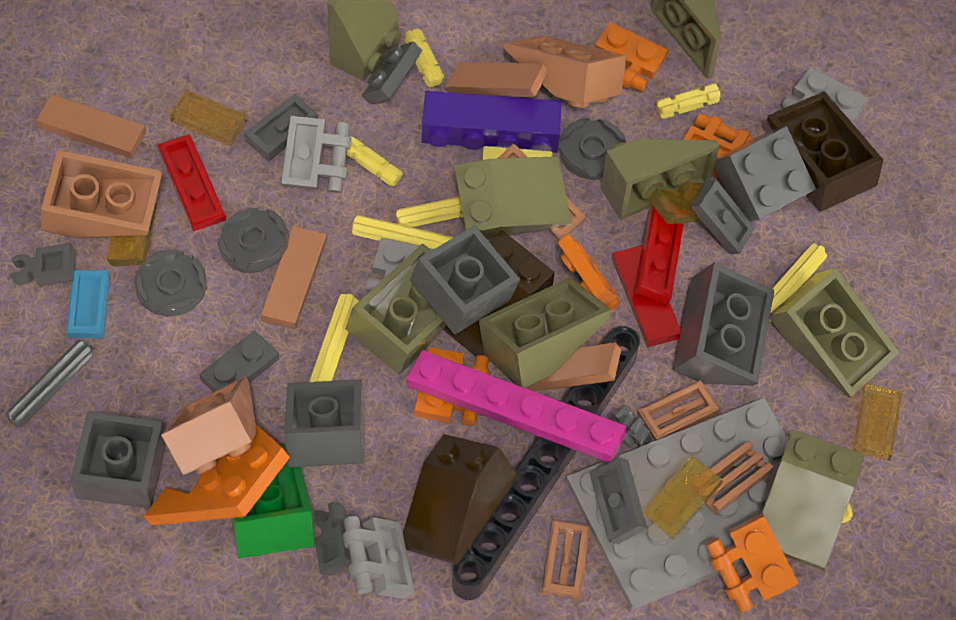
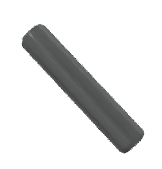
[6,340,93,428]

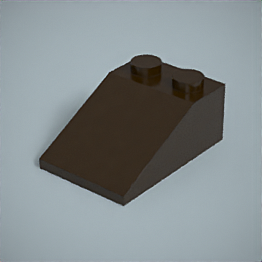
[767,91,884,212]
[443,230,555,357]
[403,434,518,565]

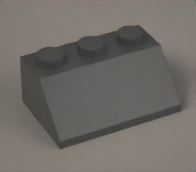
[673,262,774,386]

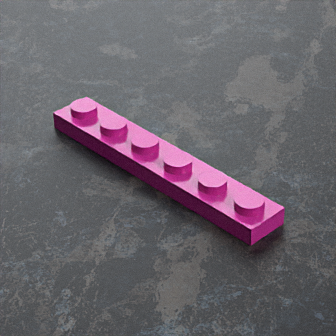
[406,350,626,463]

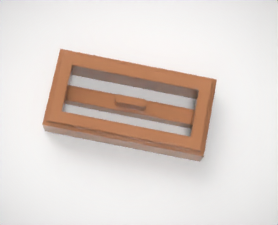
[637,380,719,441]
[691,440,774,515]
[542,520,590,600]

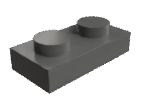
[362,41,423,104]
[244,94,318,161]
[690,180,755,254]
[199,330,279,392]
[590,457,648,544]

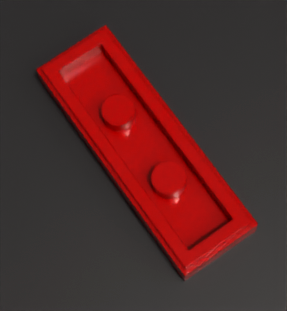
[157,134,226,232]
[634,206,685,305]
[612,245,681,348]

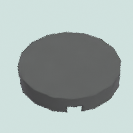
[559,118,626,180]
[217,208,289,273]
[135,249,207,317]

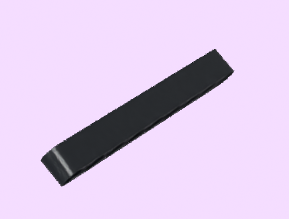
[452,326,640,600]

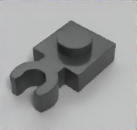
[10,243,75,286]
[612,404,652,447]
[315,502,352,576]

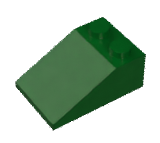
[231,443,314,559]

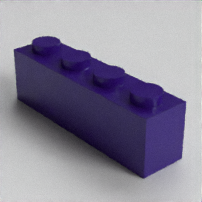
[422,91,562,153]

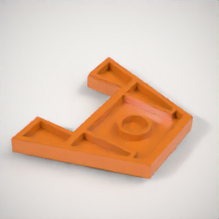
[143,424,290,526]

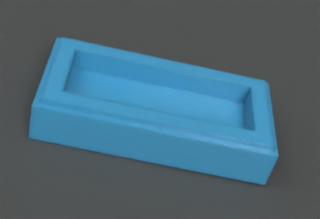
[66,270,110,338]

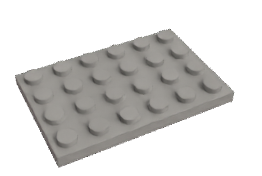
[566,398,788,611]

